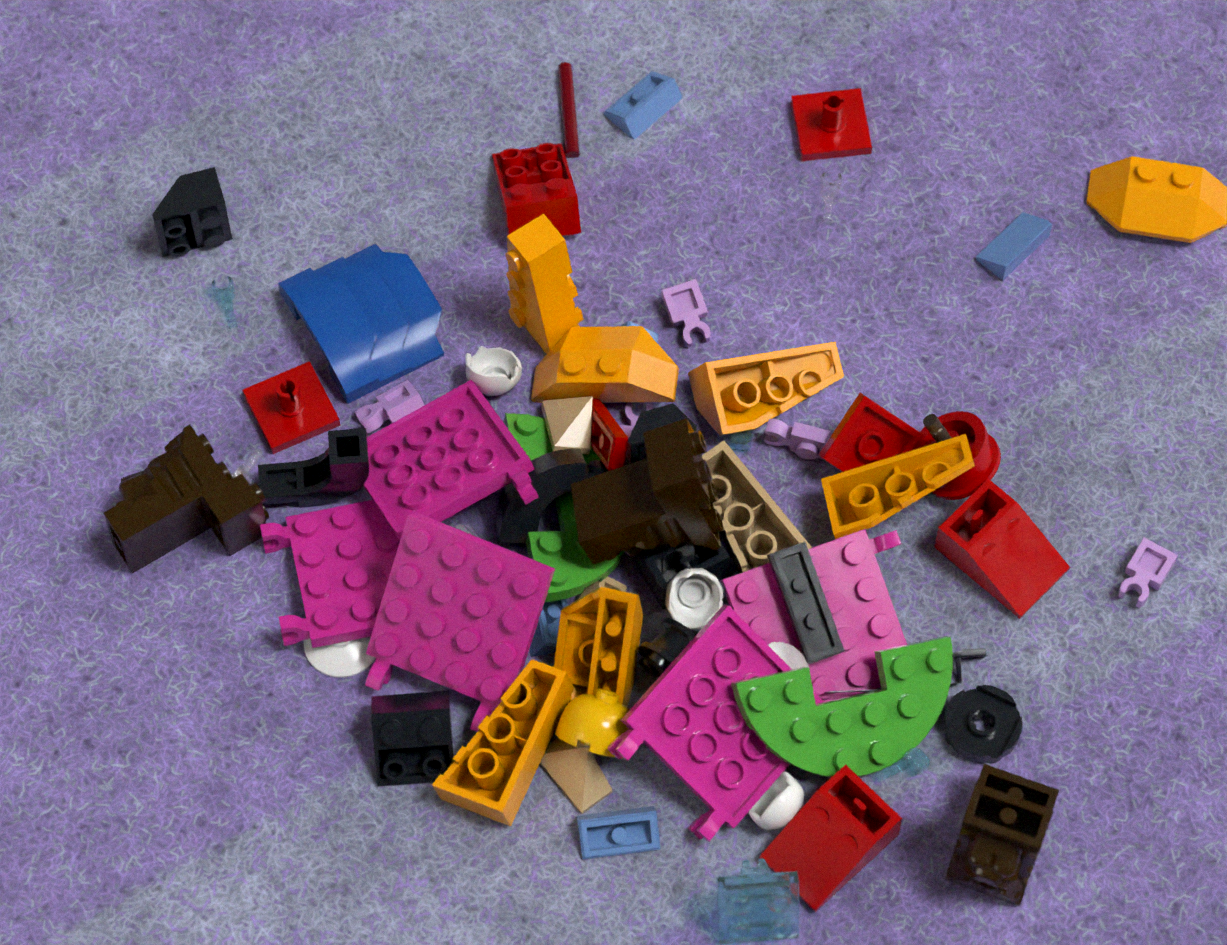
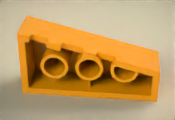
[505,214,584,354]
[432,659,574,827]

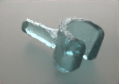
[212,276,238,329]
[730,430,753,452]
[874,748,930,783]

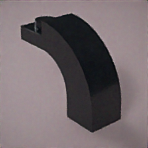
[258,428,369,508]
[494,449,608,544]

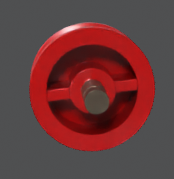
[912,411,1001,500]

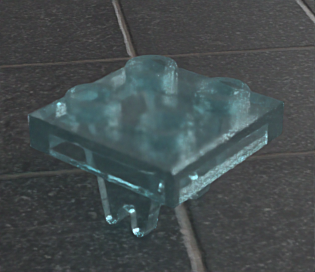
[717,859,799,944]

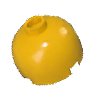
[555,689,629,758]

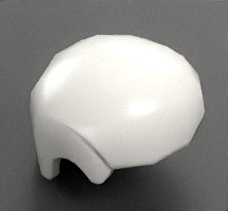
[465,346,522,396]
[665,568,723,629]
[748,771,804,830]

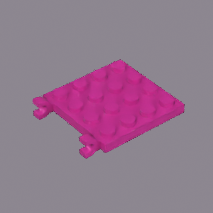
[363,380,539,541]
[260,500,400,648]
[365,511,555,732]
[721,529,907,702]
[607,605,824,841]

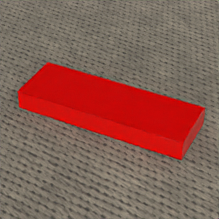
[591,398,629,471]

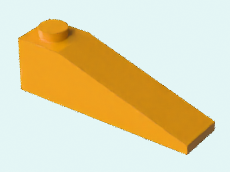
[688,341,844,436]
[821,434,975,539]

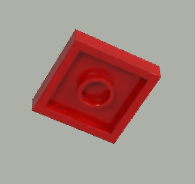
[791,88,872,162]
[242,361,341,454]
[818,393,922,472]

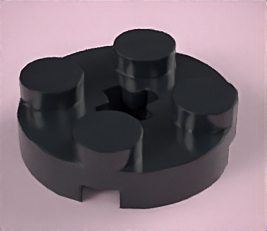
[944,685,1023,764]

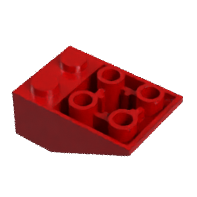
[492,143,581,236]
[934,479,1070,619]
[759,765,902,912]

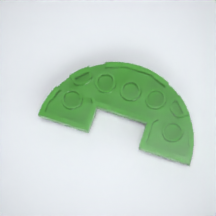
[503,413,625,602]
[731,636,953,777]

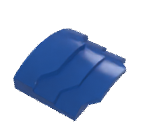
[278,244,444,404]

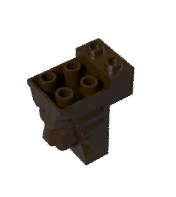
[571,418,724,564]
[103,424,270,574]
[944,764,1059,907]

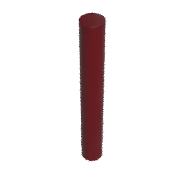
[558,62,580,158]

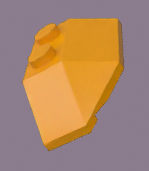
[1086,156,1227,243]
[531,326,679,403]
[554,587,643,707]

